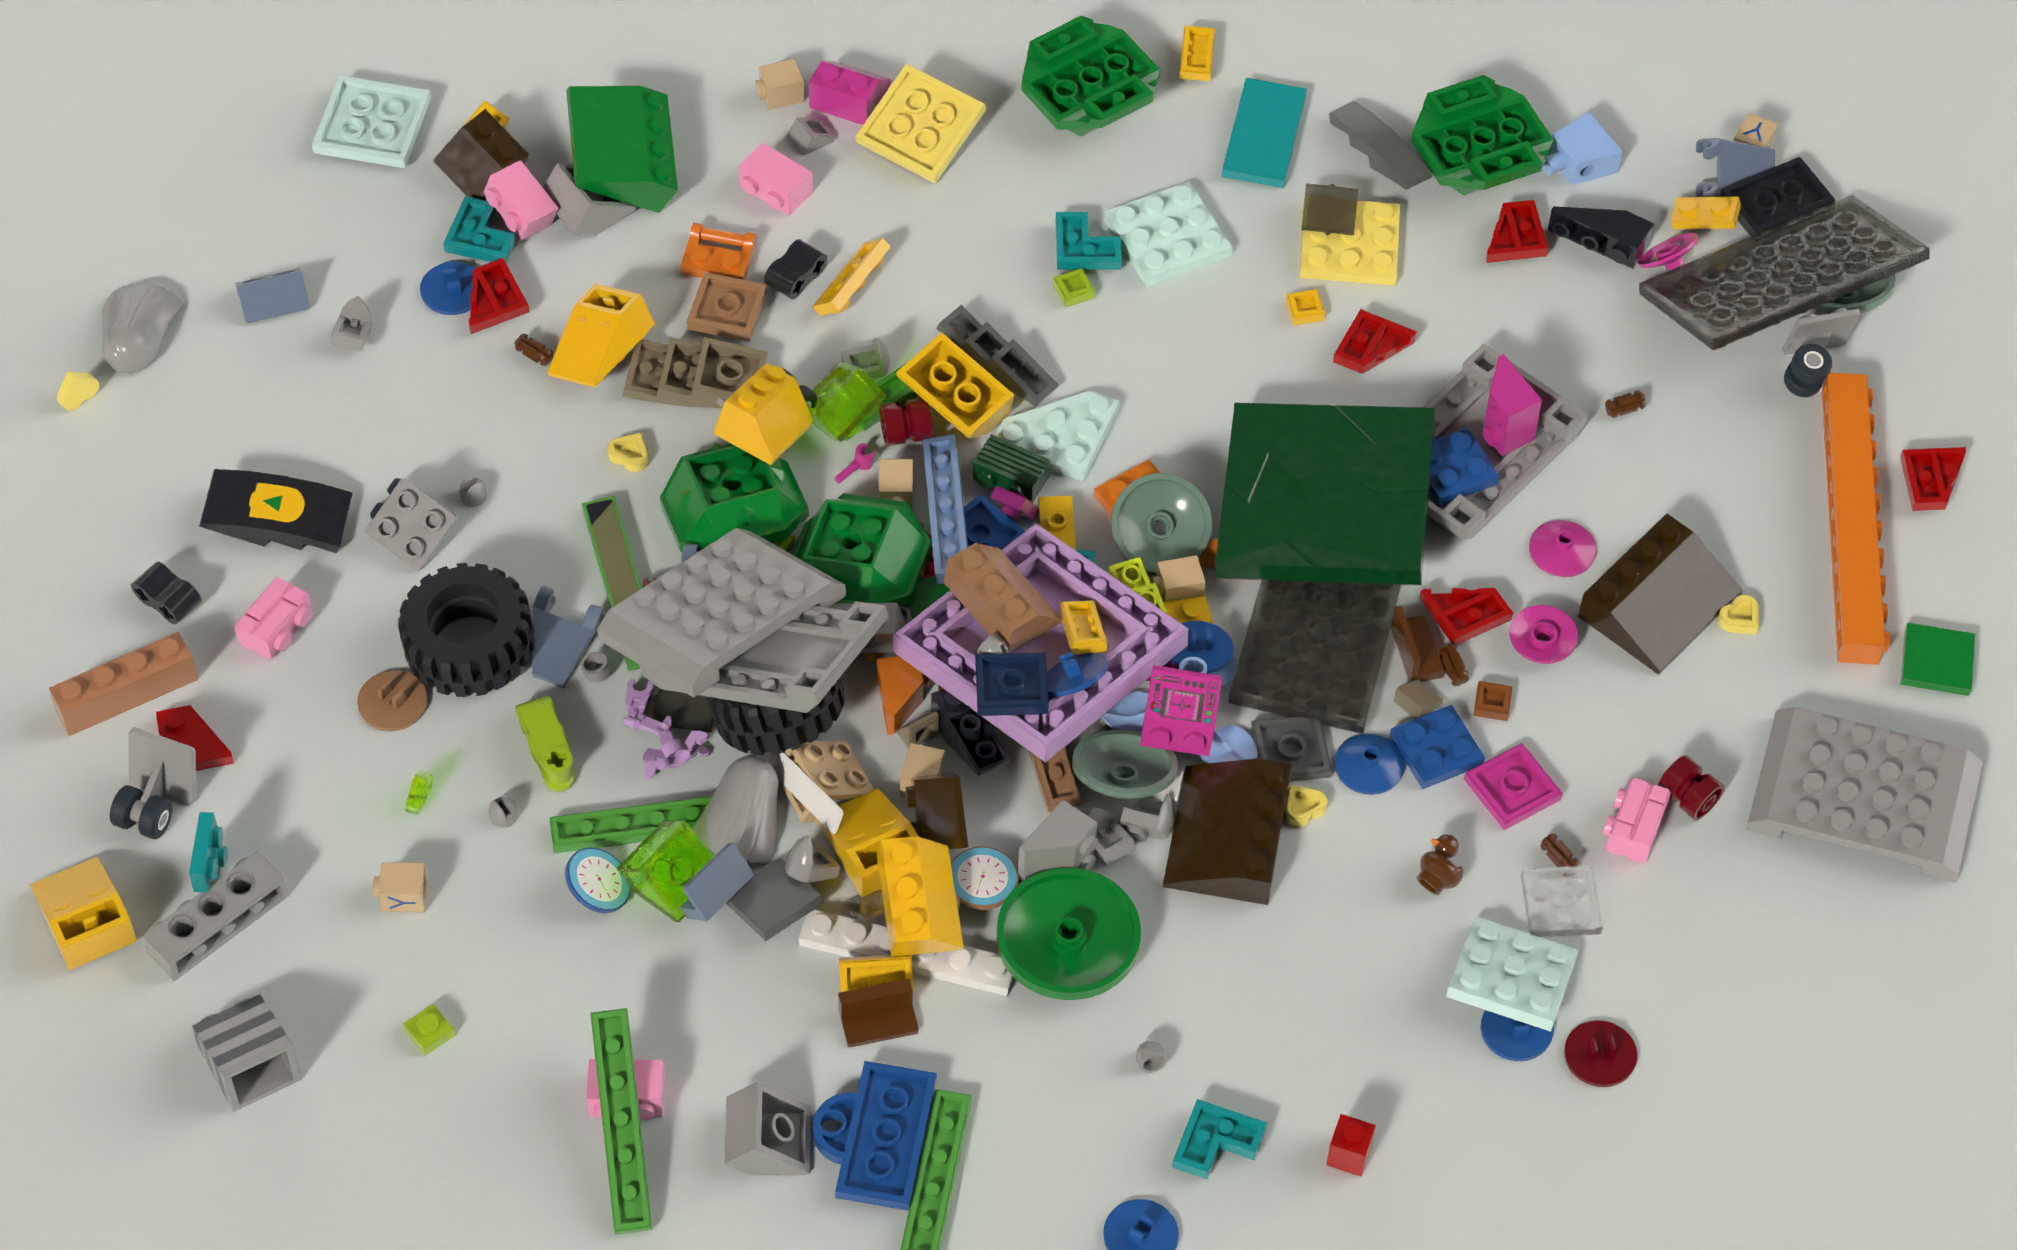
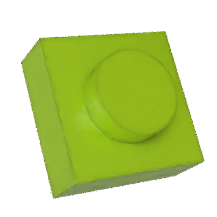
[403,1004,455,1056]

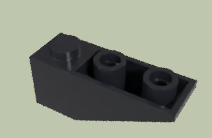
[1547,206,1655,269]
[931,689,1010,776]

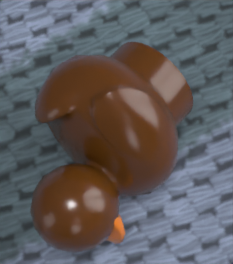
[1416,834,1463,895]

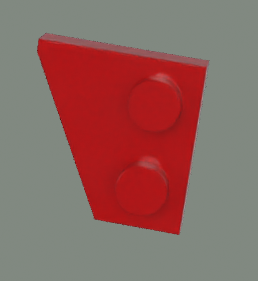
[1486,200,1548,263]
[468,258,529,334]
[1333,309,1417,374]
[1900,447,1966,511]
[1419,588,1513,646]
[156,705,234,771]

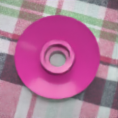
[1638,233,1698,270]
[1529,520,1597,577]
[1509,605,1578,664]

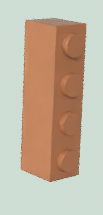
[49,632,198,736]

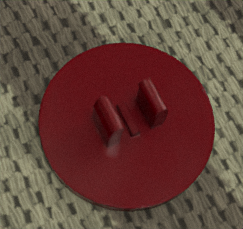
[1564,1020,1638,1087]

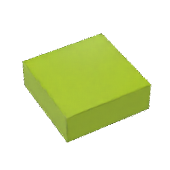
[1052,268,1095,308]

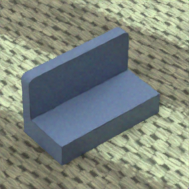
[235,268,310,323]
[680,843,755,921]

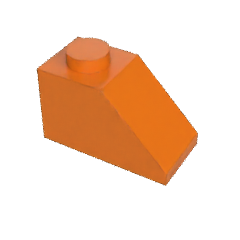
[877,656,929,735]

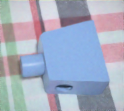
[1542,112,1623,184]

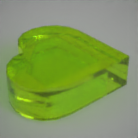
[405,770,434,815]

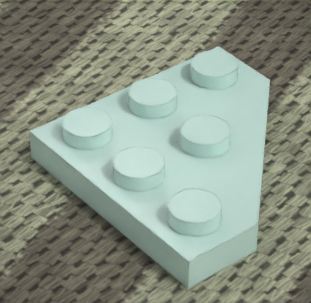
[995,391,1120,482]

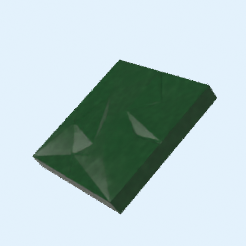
[1215,402,1435,585]

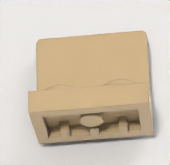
[779,740,874,823]

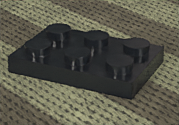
[1719,156,1835,240]

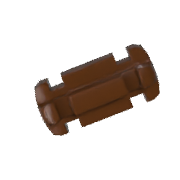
[514,333,554,366]
[1605,390,1646,418]
[1439,644,1469,686]
[1540,833,1579,875]

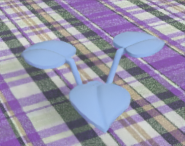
[1101,655,1258,763]

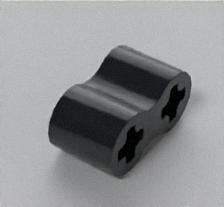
[764,239,827,300]
[131,561,202,625]

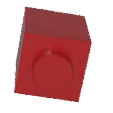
[1326,1114,1376,1177]

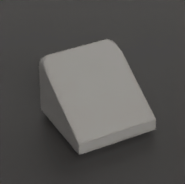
[787,118,836,155]

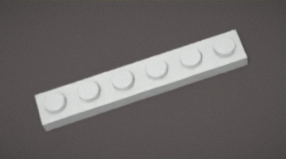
[799,909,1013,996]

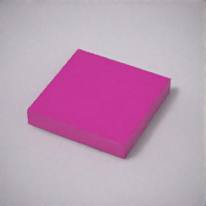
[1464,743,1563,830]

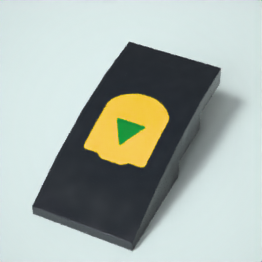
[199,469,353,554]

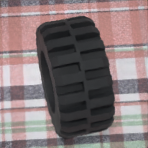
[398,563,535,697]
[706,678,845,755]

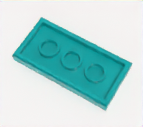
[1221,78,1307,188]

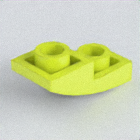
[1106,557,1167,613]

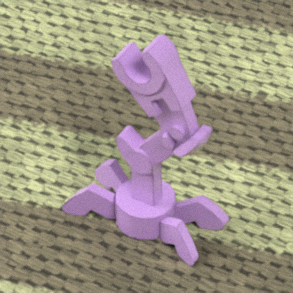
[623,679,710,780]

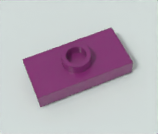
[990,486,1039,520]

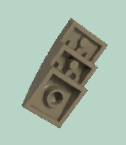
[623,337,768,408]

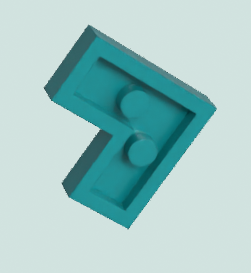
[443,196,516,263]
[1055,212,1122,270]
[189,812,228,893]
[1172,1099,1267,1179]

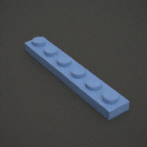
[923,434,968,584]

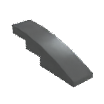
[1329,101,1432,190]
[936,305,1059,406]

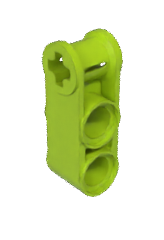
[515,695,575,792]

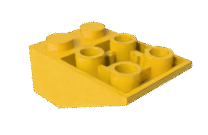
[547,284,655,388]
[815,788,919,900]
[29,857,137,970]

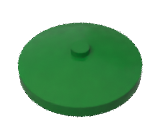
[996,868,1141,1000]

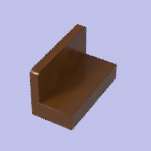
[1391,605,1444,682]
[838,978,918,1047]

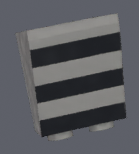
[192,994,301,1112]

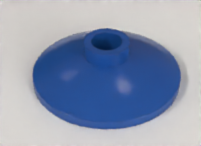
[1334,734,1404,795]

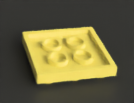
[855,64,986,184]
[1299,196,1400,286]

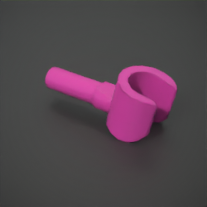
[834,443,875,484]

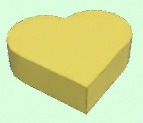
[57,371,99,411]
[607,432,649,472]
[1718,595,1759,635]
[1284,785,1328,827]

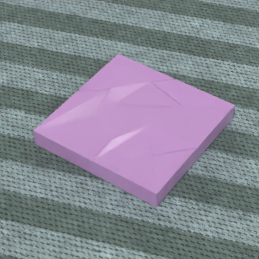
[893,523,1188,762]

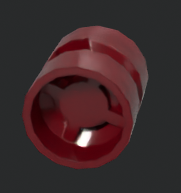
[879,398,933,447]
[1658,755,1725,821]

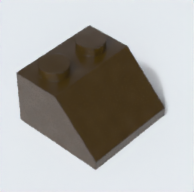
[433,109,529,201]
[906,772,969,849]

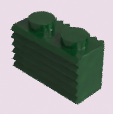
[973,434,1051,503]

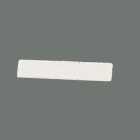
[758,751,843,834]

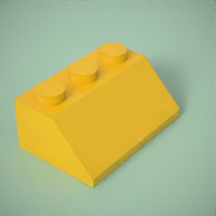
[896,332,1014,439]
[713,363,813,465]
[877,836,963,957]

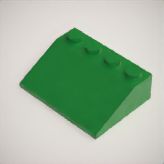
[566,85,678,213]

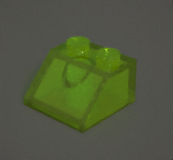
[808,361,886,442]
[617,821,713,922]

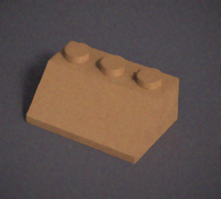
[943,543,1062,653]

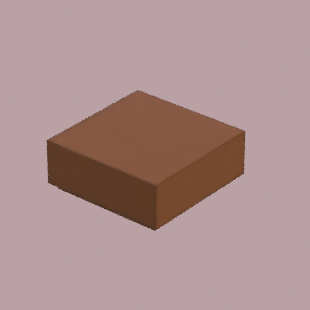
[1473,681,1513,721]

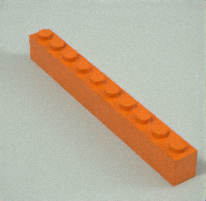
[1821,372,1890,665]

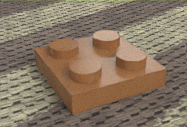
[687,272,767,342]

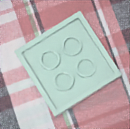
[312,75,431,168]
[1103,181,1233,287]
[1446,917,1579,1031]

